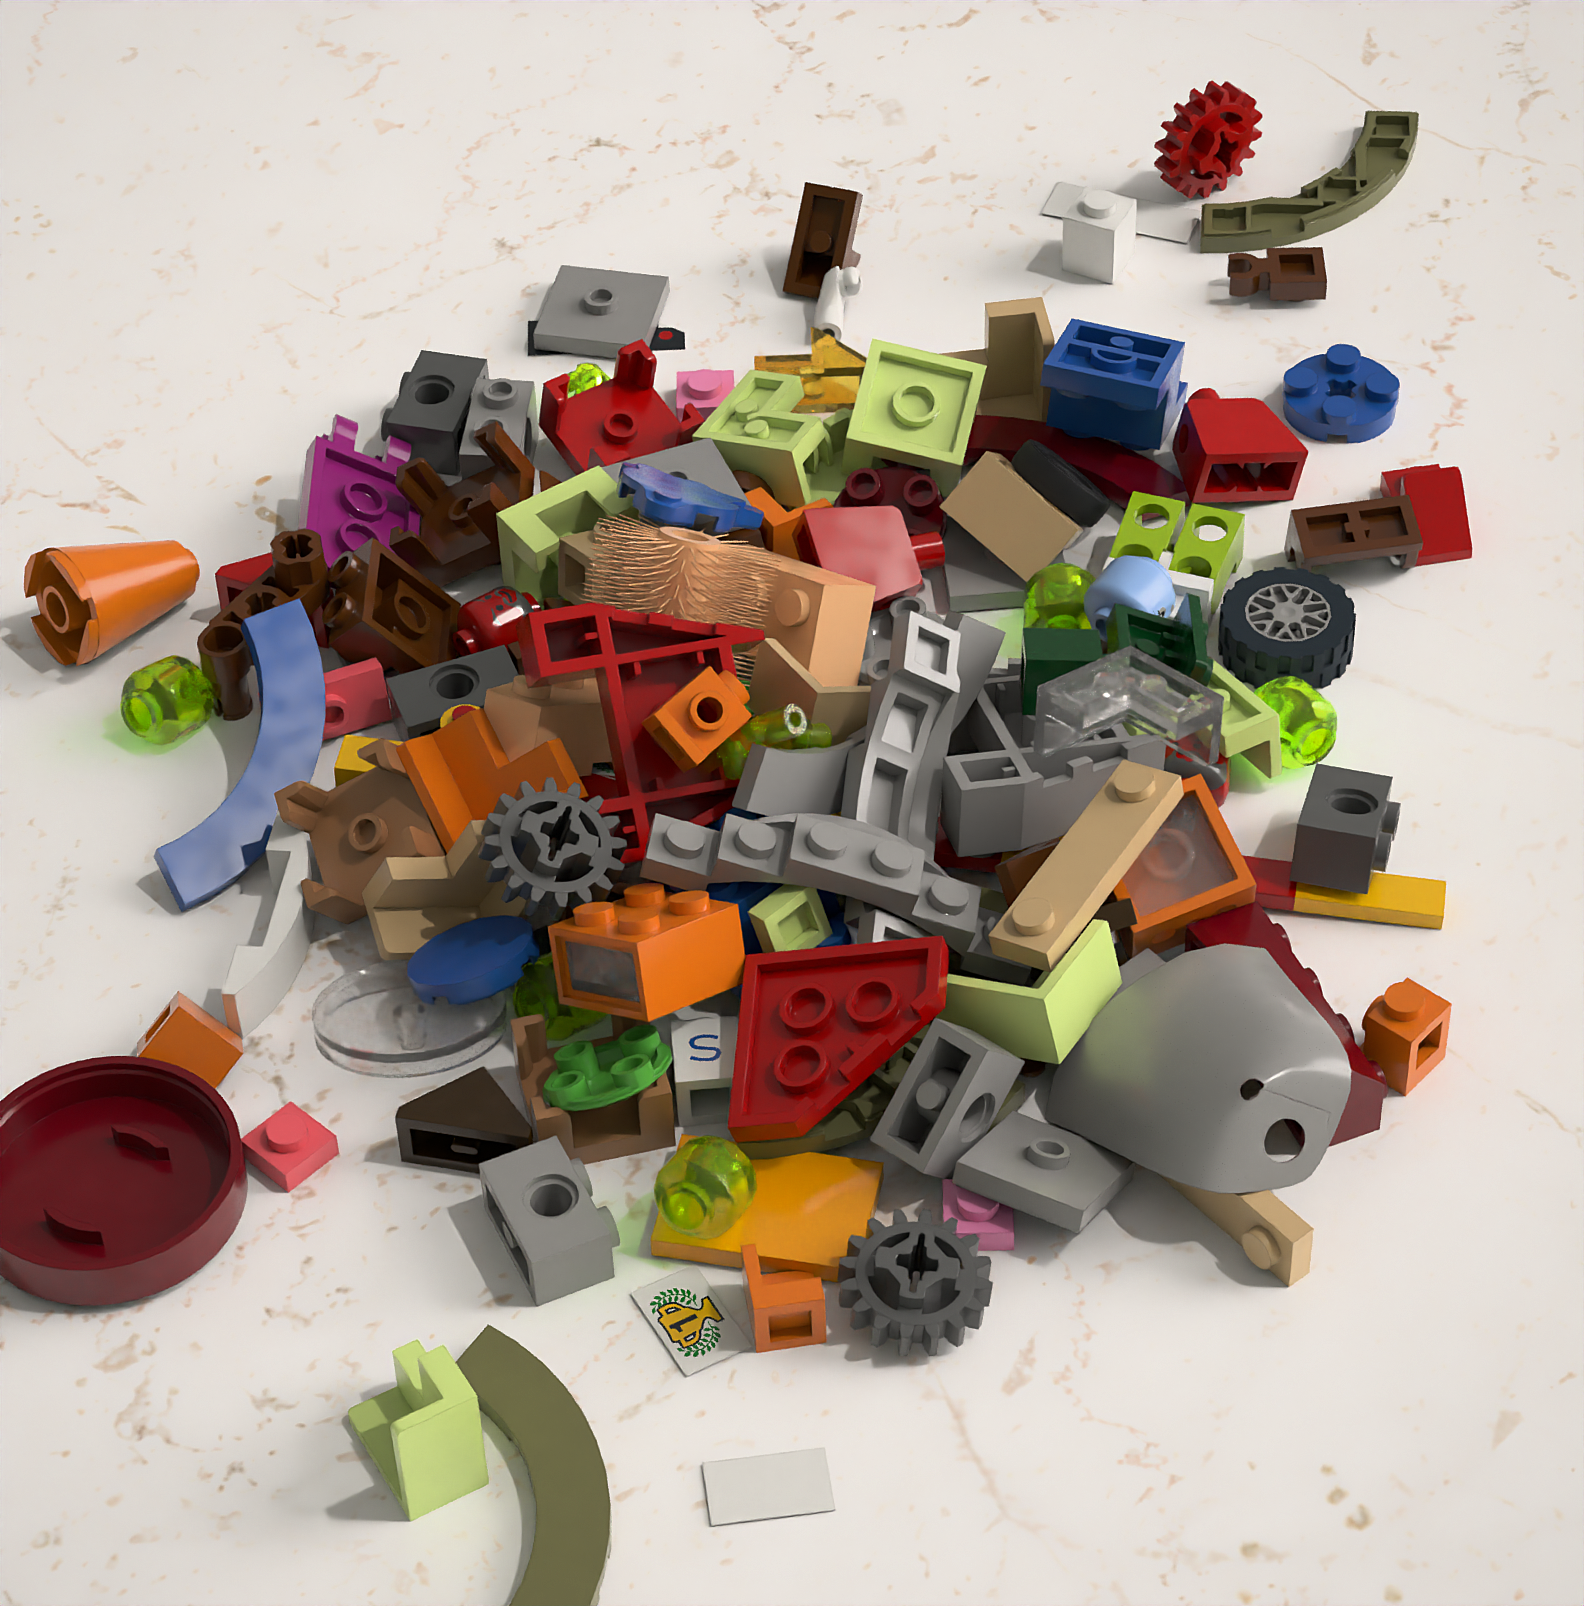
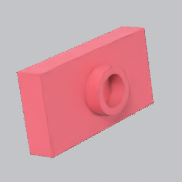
[258,657,392,741]

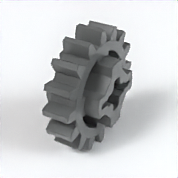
[478,777,627,921]
[837,1208,993,1357]

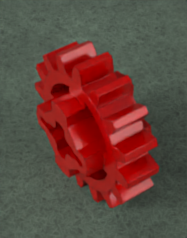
[1154,81,1263,199]

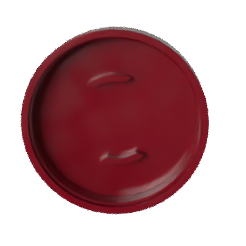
[0,1056,248,1306]

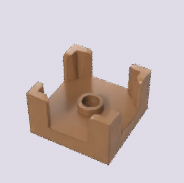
[274,738,447,925]
[510,994,676,1165]

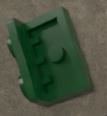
[1106,593,1213,715]

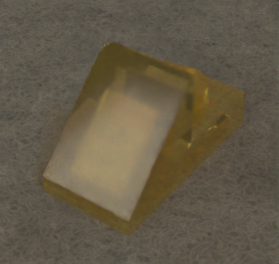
[754,327,867,414]

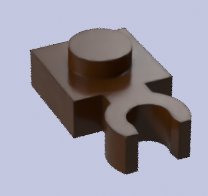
[1227,247,1327,302]

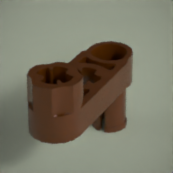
[197,528,331,721]

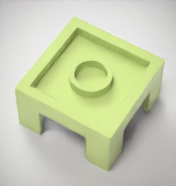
[841,338,987,497]
[496,465,640,611]

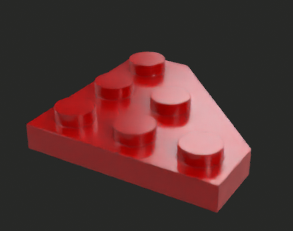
[727,935,949,1143]

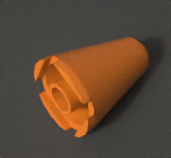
[24,540,200,667]

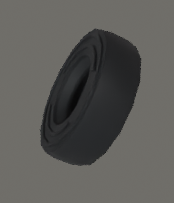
[1011,439,1111,527]

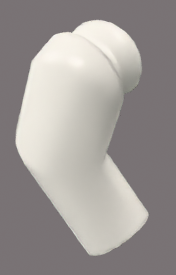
[814,266,862,345]

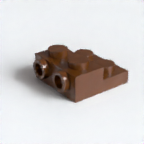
[322,537,461,675]

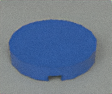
[407,915,539,1005]

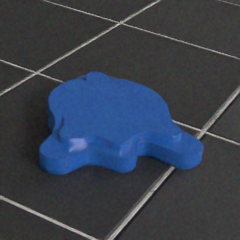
[616,462,764,532]

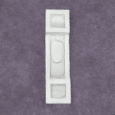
[221,810,315,1039]

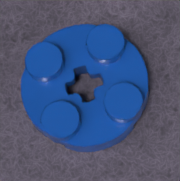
[1282,344,1400,444]

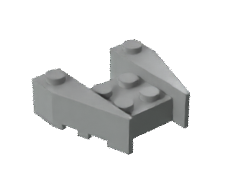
[940,658,1167,858]

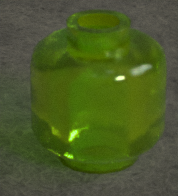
[1023,563,1096,629]
[120,655,213,745]
[1254,676,1338,770]
[513,952,612,1041]
[653,1135,757,1240]

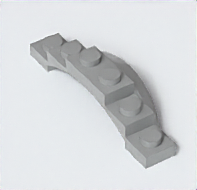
[841,610,961,944]
[639,813,1032,986]

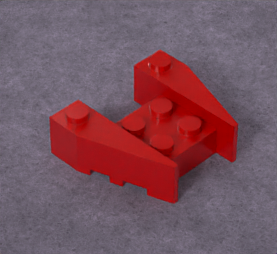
[515,602,765,869]

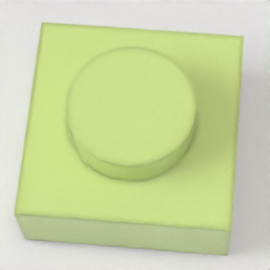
[747,884,833,953]

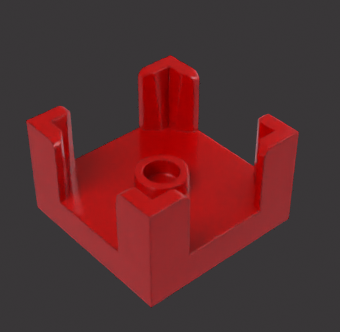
[538,339,705,476]

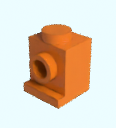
[641,666,752,773]
[1359,977,1452,1096]

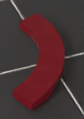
[880,415,1191,521]

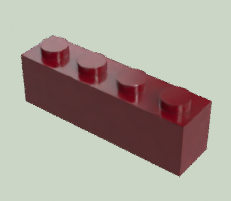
[1184,901,1388,1148]

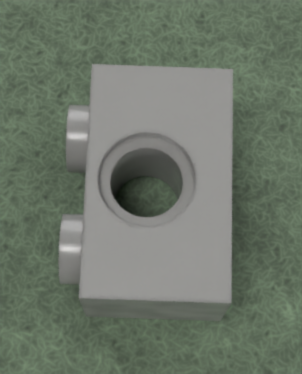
[459,378,539,480]
[870,1018,1025,1179]
[479,1136,620,1307]

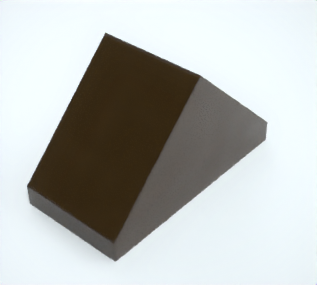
[395,1066,534,1174]

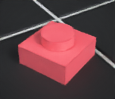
[241,1101,339,1193]

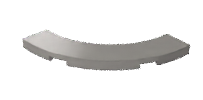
[732,611,1006,816]

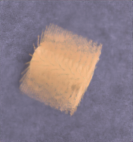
[579,514,781,692]

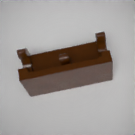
[1284,495,1423,573]

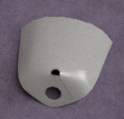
[1045,943,1351,1193]

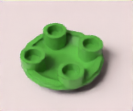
[542,1024,673,1111]

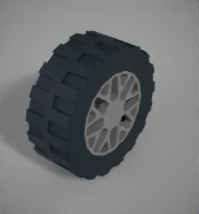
[1218,567,1356,695]

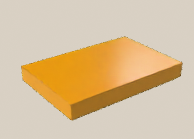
[650,1134,884,1283]

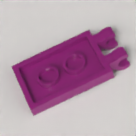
[298,414,420,589]

